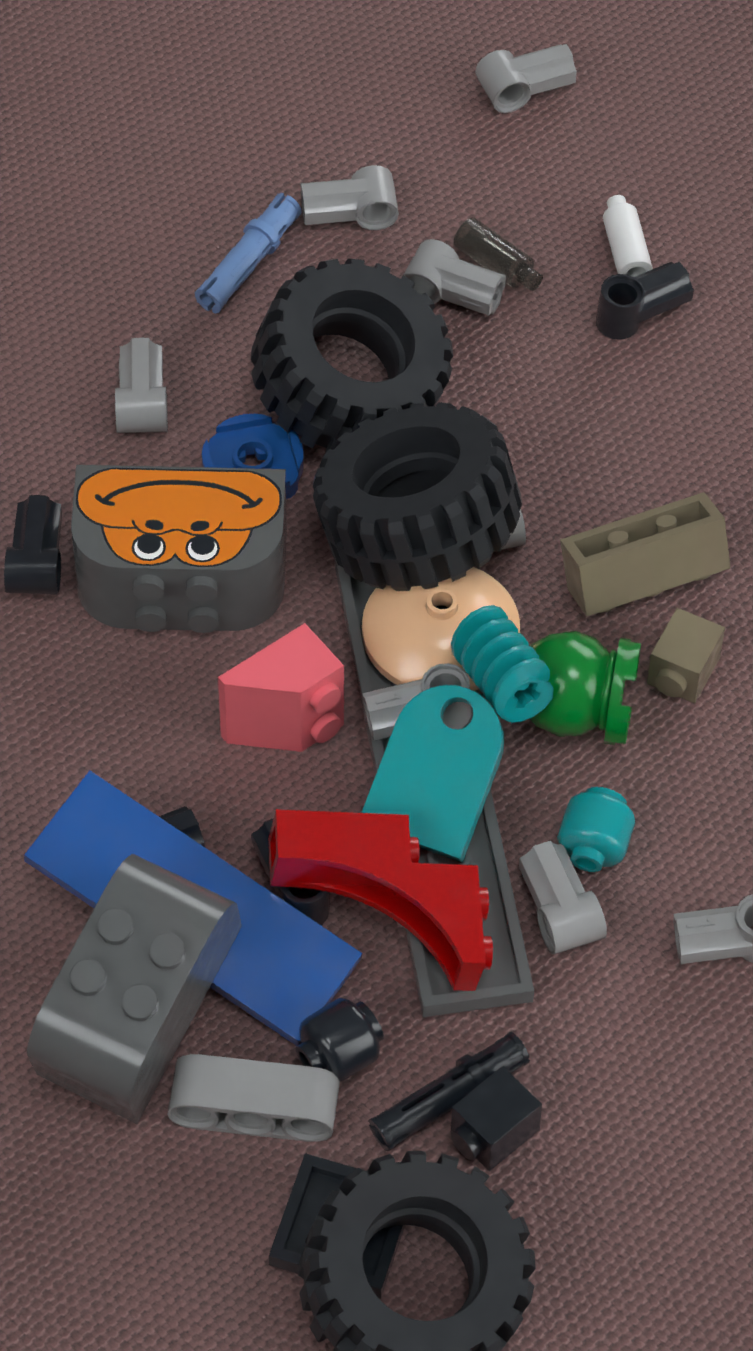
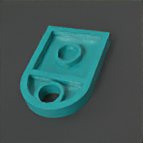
[361,685,504,863]

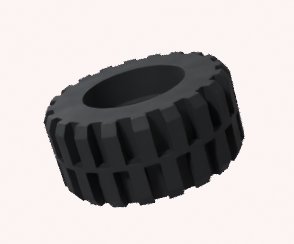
[250,258,453,453]
[313,402,522,591]
[298,1151,536,1351]

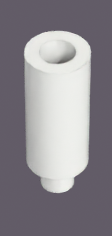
[603,195,653,277]

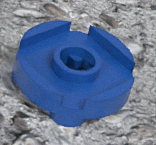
[202,414,304,499]

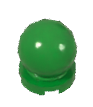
[529,631,641,745]

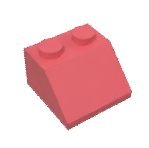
[218,623,344,752]

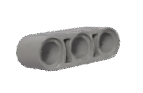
[167,1054,340,1142]

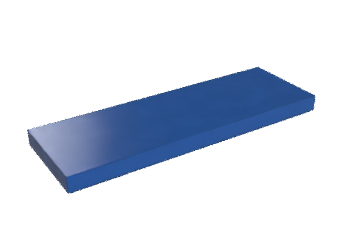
[24,770,363,1046]

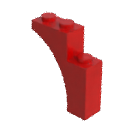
[268,809,493,991]

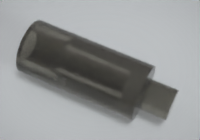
[453,217,543,291]

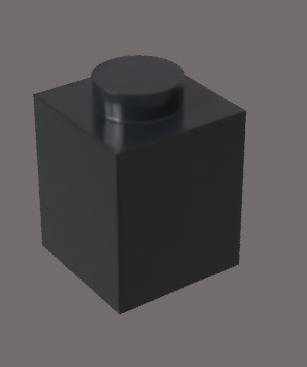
[450,1066,542,1171]

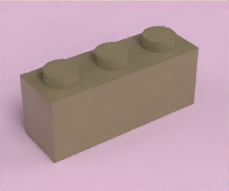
[560,492,730,617]

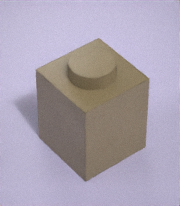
[647,608,725,704]

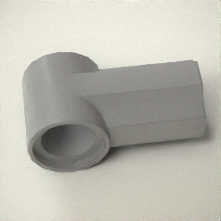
[475,44,577,113]
[300,165,399,230]
[403,239,506,316]
[115,338,168,433]
[362,663,471,740]
[519,841,607,954]
[673,894,753,964]

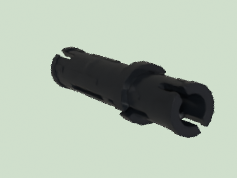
[368,1032,530,1151]

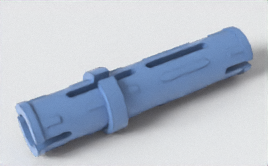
[195,193,302,313]

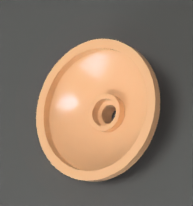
[362,567,520,691]

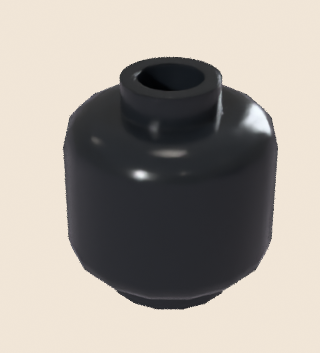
[296,998,384,1082]

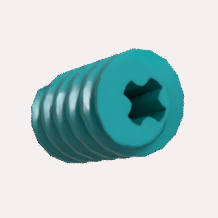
[451,605,554,723]

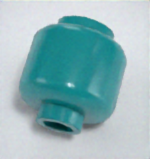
[557,787,635,872]

